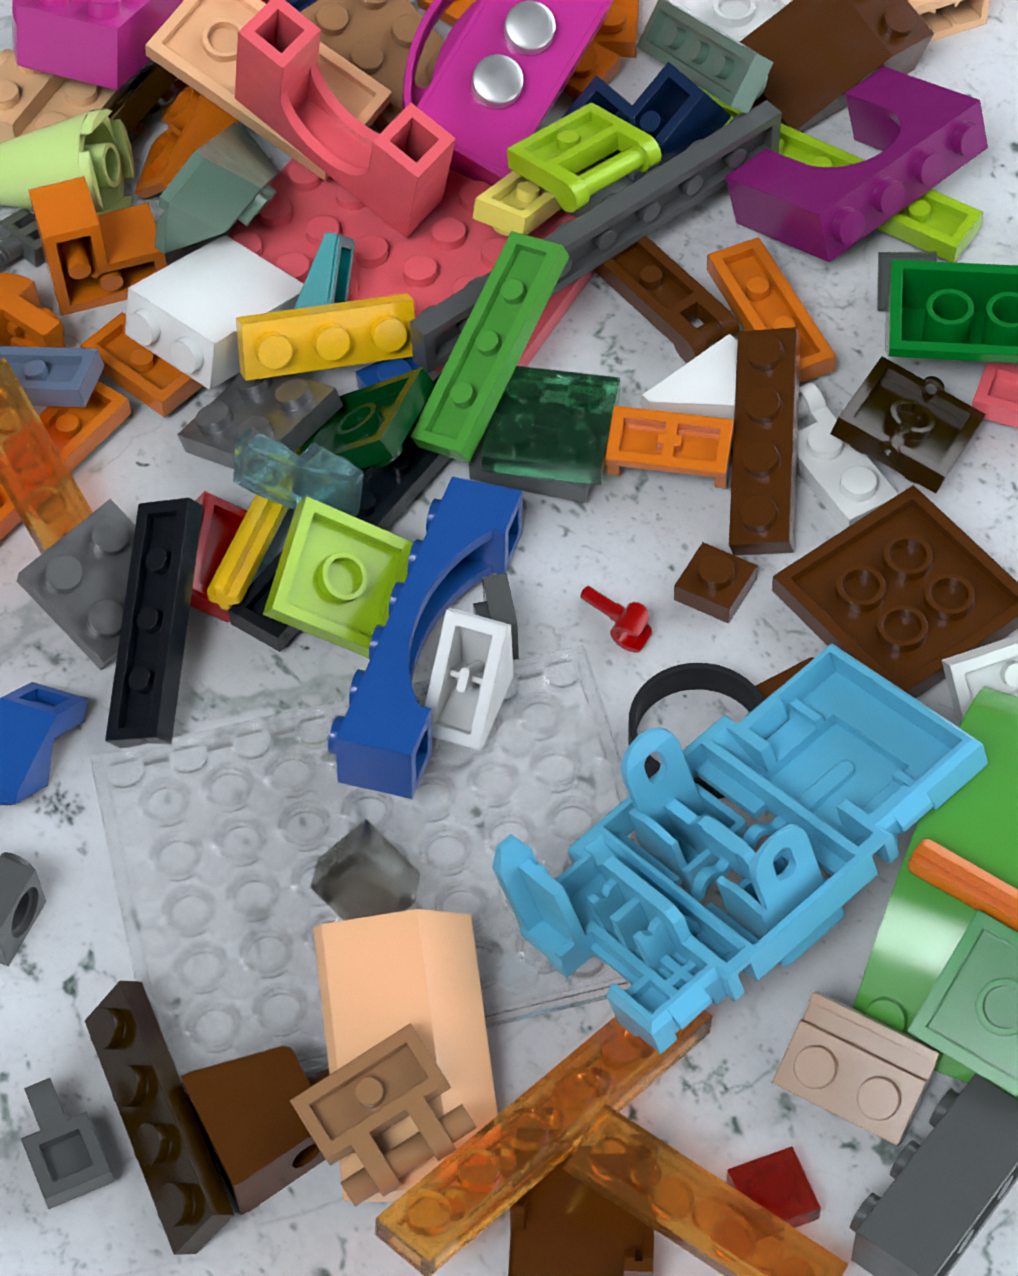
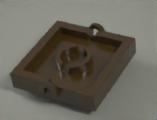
[830,356,986,494]

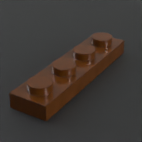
[729,327,801,555]

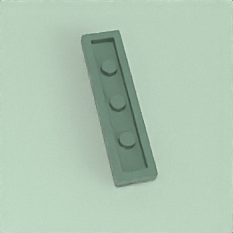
[636,0,774,114]

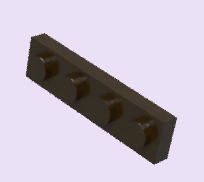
[85,981,234,1255]

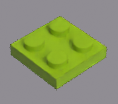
[263,496,414,658]

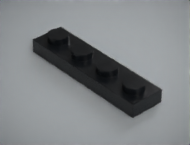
[105,497,203,748]

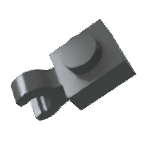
[21,1078,114,1210]

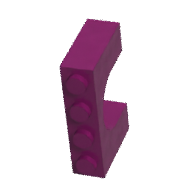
[725,67,988,262]

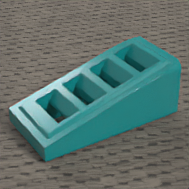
[294,232,355,309]

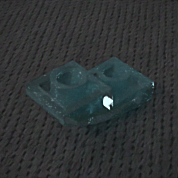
[233,427,364,517]

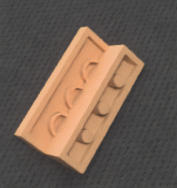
[313,909,507,1203]

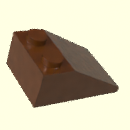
[739,0,934,132]

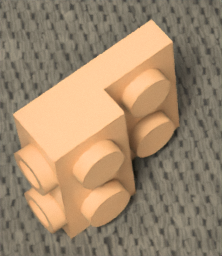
[0,49,121,143]

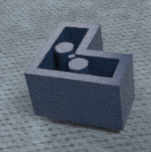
[561,62,732,183]

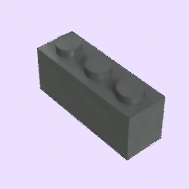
[850,1073,1018,1276]

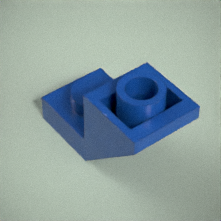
[0,682,88,805]

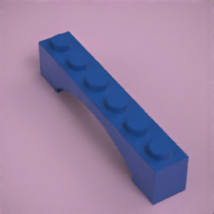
[328,476,522,799]

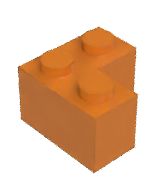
[28,176,167,316]

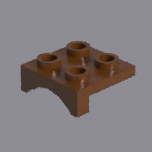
[508,1136,656,1276]

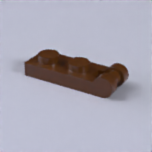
[593,236,740,363]

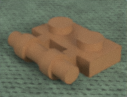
[290,1023,477,1207]

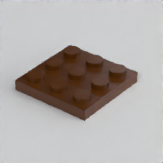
[772,485,1018,698]

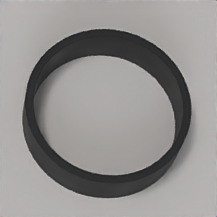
[628,663,764,799]

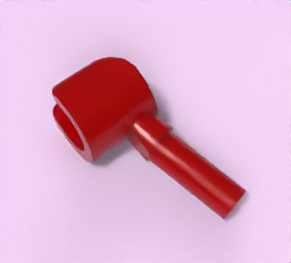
[580,586,652,653]

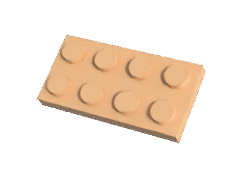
[146,0,392,181]

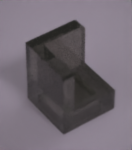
[310,819,421,920]

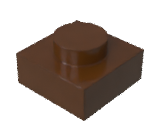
[674,542,758,624]

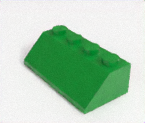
[885,259,1018,363]

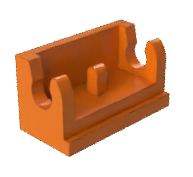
[605,405,734,489]

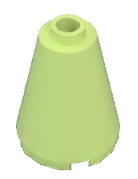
[0,108,135,215]

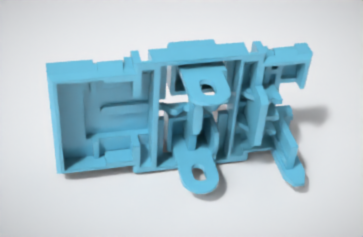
[492,644,988,1054]

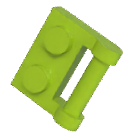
[507,102,662,213]

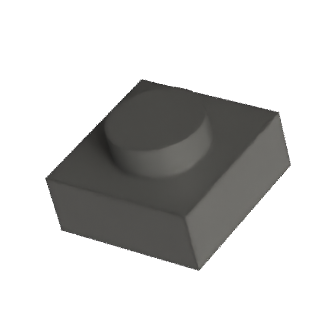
[473,573,519,660]

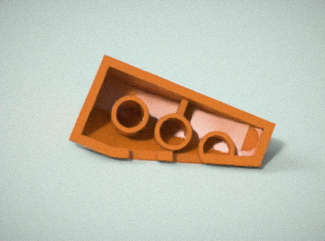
[134,78,240,199]

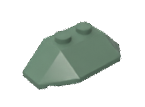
[155,121,280,254]

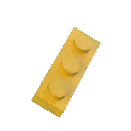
[236,293,415,381]

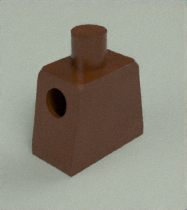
[180,1045,330,1215]

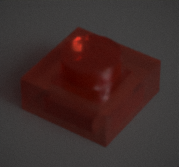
[726,1146,821,1243]

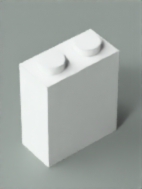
[125,234,304,390]

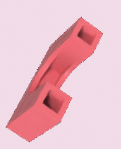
[234,0,456,238]

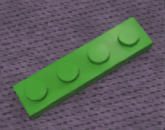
[410,231,570,463]

